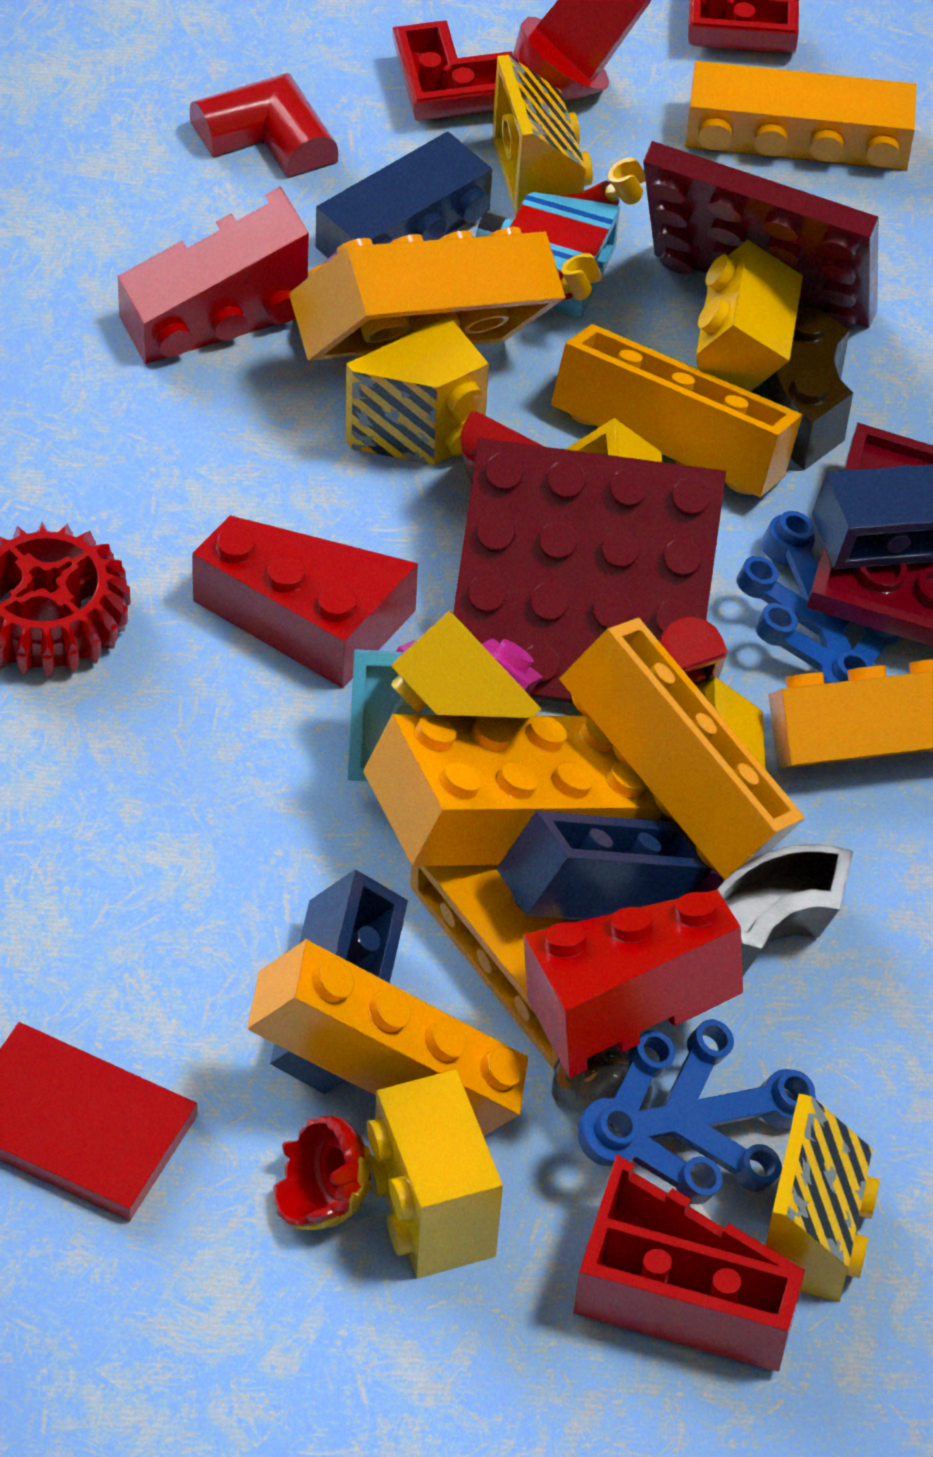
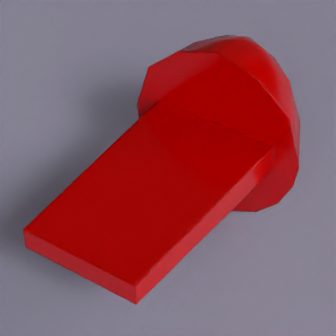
[513,0,652,101]

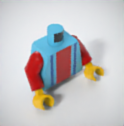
[476,157,645,320]

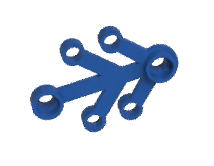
[736,511,900,684]
[578,1019,816,1205]

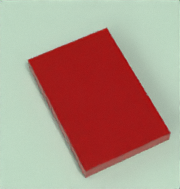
[0,1022,198,1221]

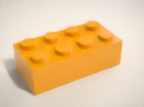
[289,227,565,361]
[363,714,662,866]

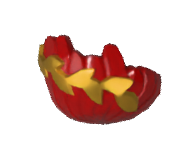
[273,1115,372,1230]

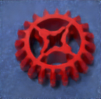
[0,522,131,678]

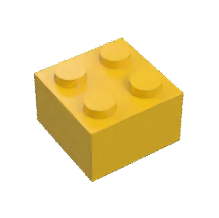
[366,1069,503,1279]

